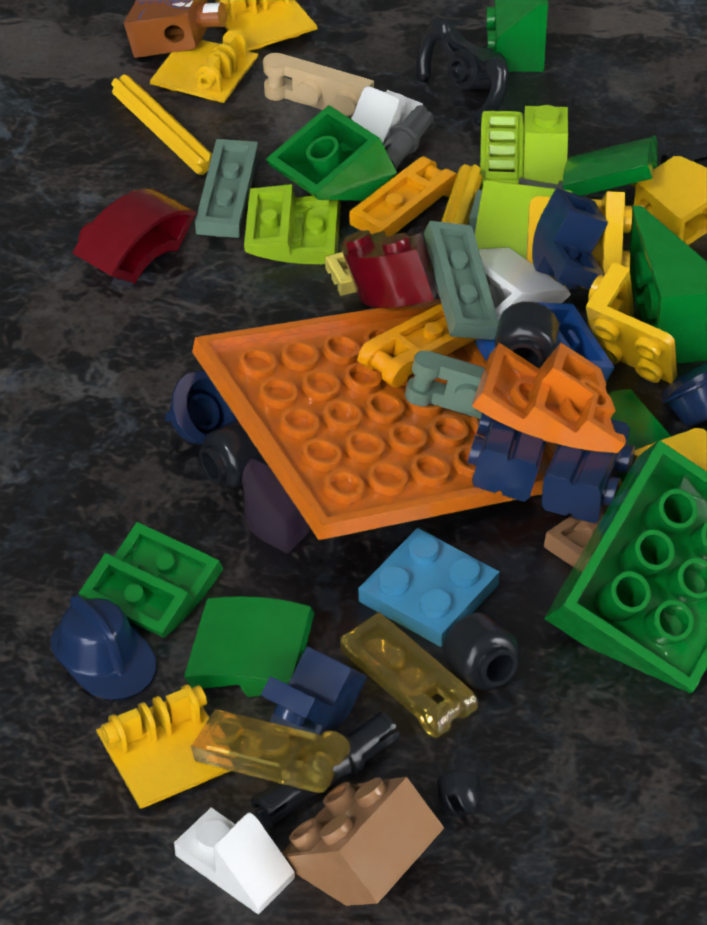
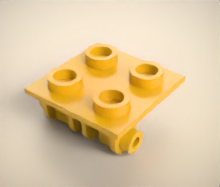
[215,0,317,51]
[150,29,258,103]
[96,684,239,809]

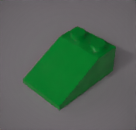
[628,206,707,364]

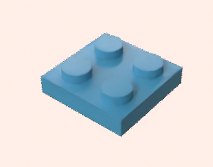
[359,528,500,647]

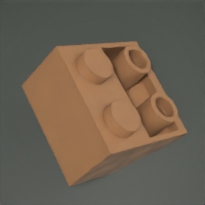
[282,777,444,906]

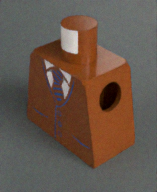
[124,0,227,58]

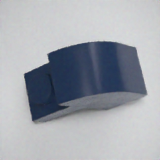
[532,188,608,289]
[261,646,368,746]

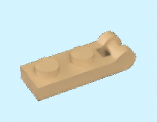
[263,53,374,119]

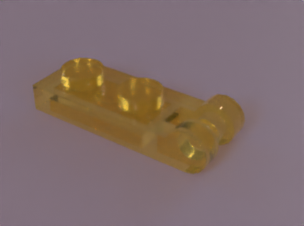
[341,612,478,738]
[191,709,350,793]

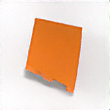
[472,342,626,453]

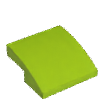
[475,180,573,259]
[244,184,341,265]

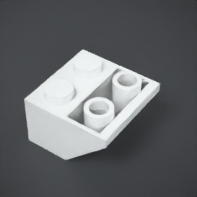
[437,247,571,321]

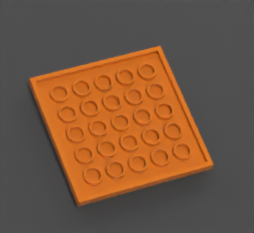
[192,298,558,540]

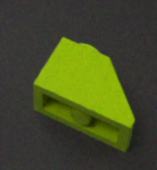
[523,105,568,184]

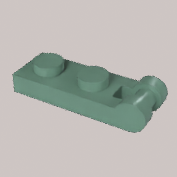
[405,351,485,419]

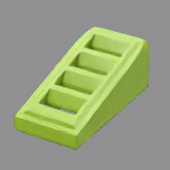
[480,111,524,190]

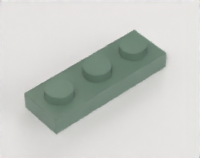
[195,139,259,238]
[424,221,498,340]

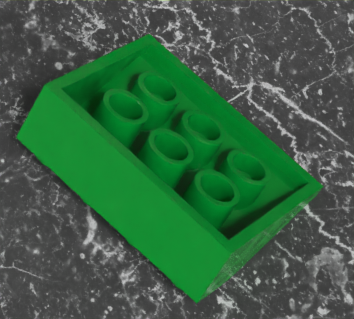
[544,440,707,693]

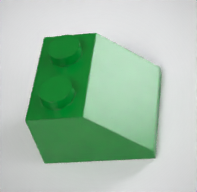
[486,0,548,72]
[266,105,397,201]

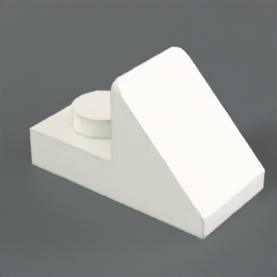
[351,86,423,144]
[174,808,295,915]

